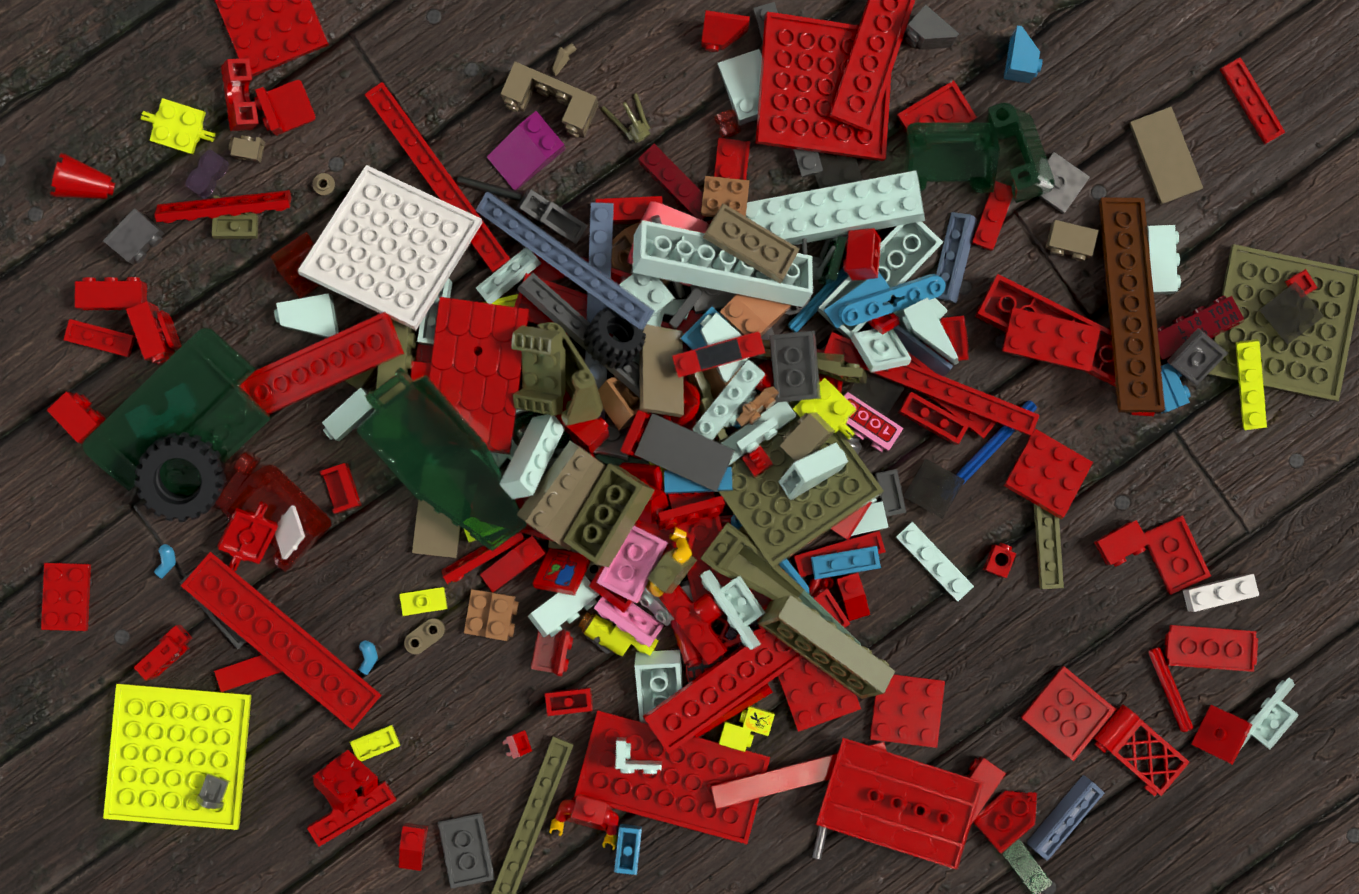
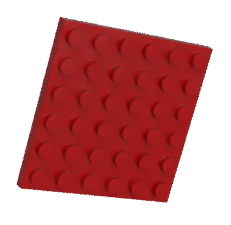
[756,11,891,161]

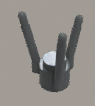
[802,238,835,280]

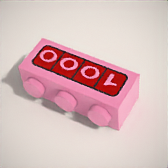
[844,392,903,453]

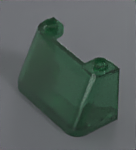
[905,123,1000,193]

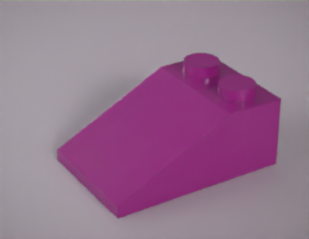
[487,111,566,191]

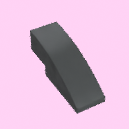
[516,189,587,244]

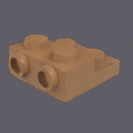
[464,589,519,641]

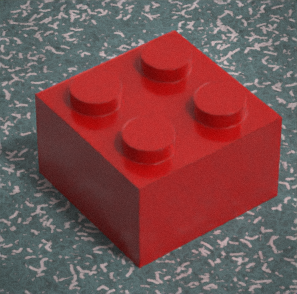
[47,392,109,445]

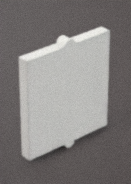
[275,505,305,559]

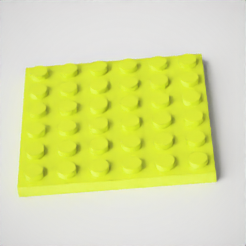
[103,683,251,830]

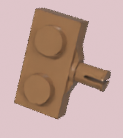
[736,387,779,426]

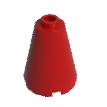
[50,153,115,199]

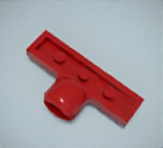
[659,585,728,665]
[307,780,397,847]

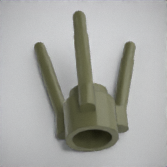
[601,93,651,143]

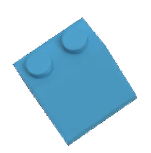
[1003,25,1042,83]

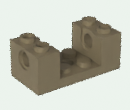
[501,62,598,138]

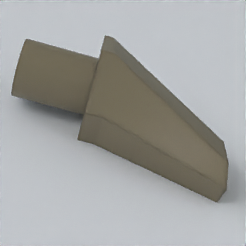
[552,43,577,76]

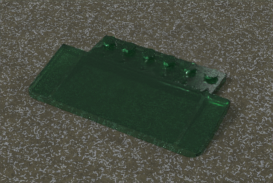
[83,328,271,496]

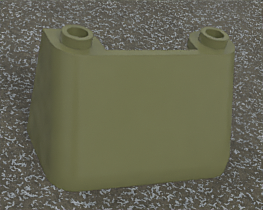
[537,322,603,426]

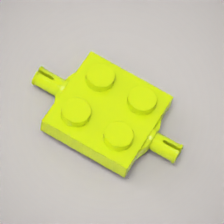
[141,98,215,154]
[793,378,857,440]

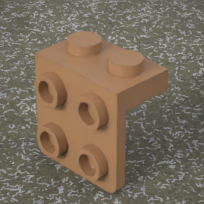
[701,176,749,217]

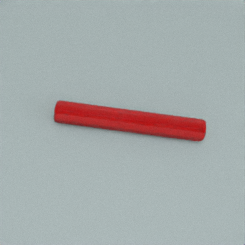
[1148,647,1193,732]

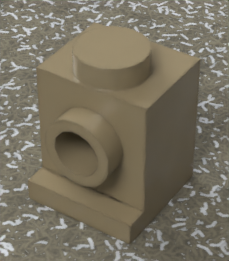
[229,135,265,164]

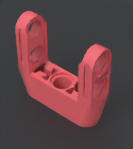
[627,202,709,287]

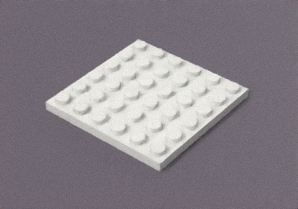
[298,165,482,330]

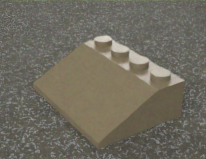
[517,441,607,551]

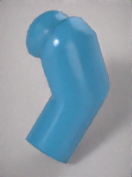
[154,544,176,579]
[358,640,378,675]

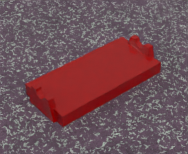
[1164,625,1258,672]

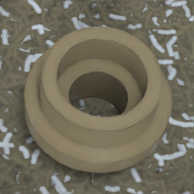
[313,173,335,196]

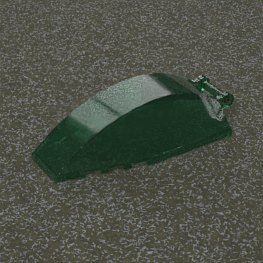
[357,368,527,551]

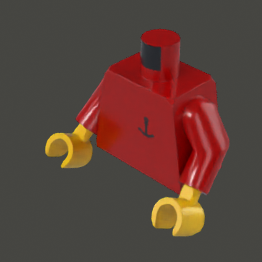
[550,796,619,850]

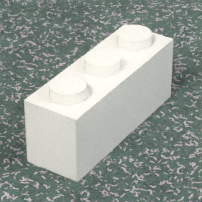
[1183,574,1259,612]

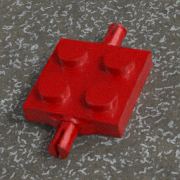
[217,502,278,571]

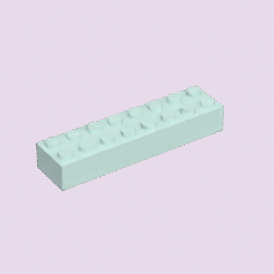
[746,171,925,245]
[632,220,813,307]

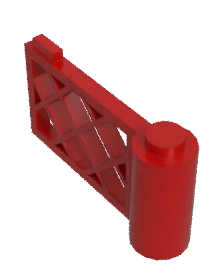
[670,590,767,667]
[1094,704,1190,796]

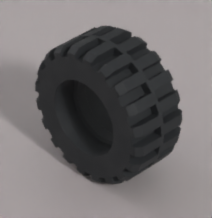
[135,432,226,522]

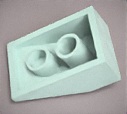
[717,49,762,125]
[902,298,959,365]
[635,650,683,723]

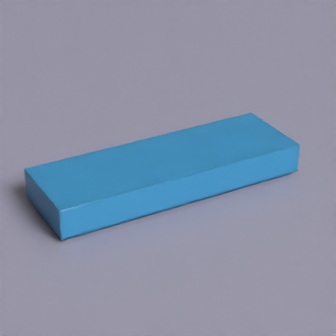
[824,272,890,329]
[664,467,733,494]
[810,546,881,579]

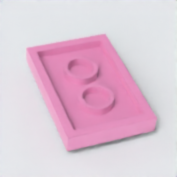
[597,526,668,603]
[594,597,664,647]

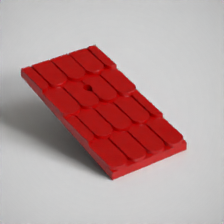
[422,297,529,455]
[816,738,984,869]

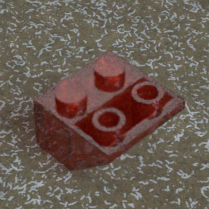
[270,232,320,299]

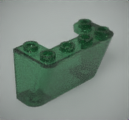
[987,103,1055,203]

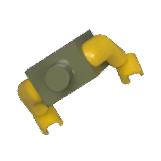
[646,527,697,597]

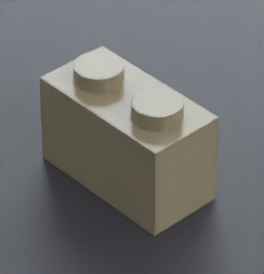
[1045,220,1098,261]
[780,412,835,462]

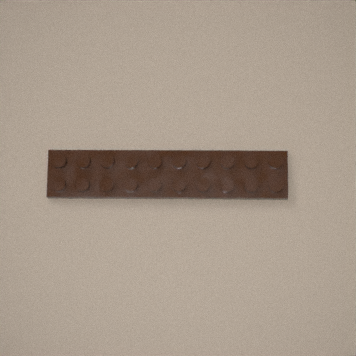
[1099,197,1165,413]

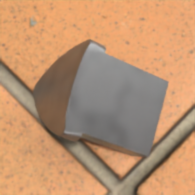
[196,774,230,809]

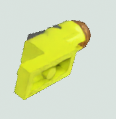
[578,612,659,656]

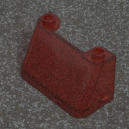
[222,465,332,572]

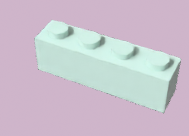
[500,414,565,499]

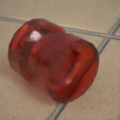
[714,110,742,138]

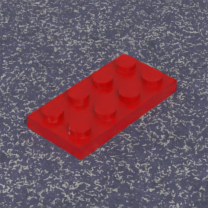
[1002,307,1101,372]

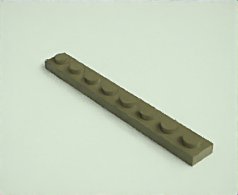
[492,736,574,894]

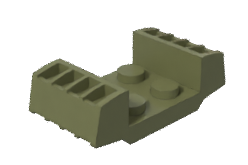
[512,325,566,416]

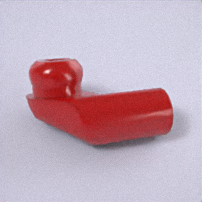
[808,577,834,596]

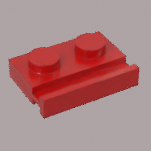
[714,138,750,180]

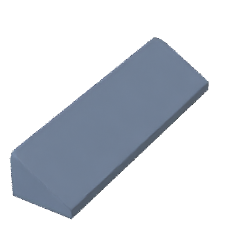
[936,212,977,303]
[871,325,953,377]
[1027,775,1104,861]

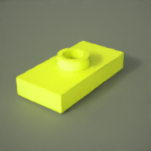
[400,587,448,616]
[350,725,401,761]

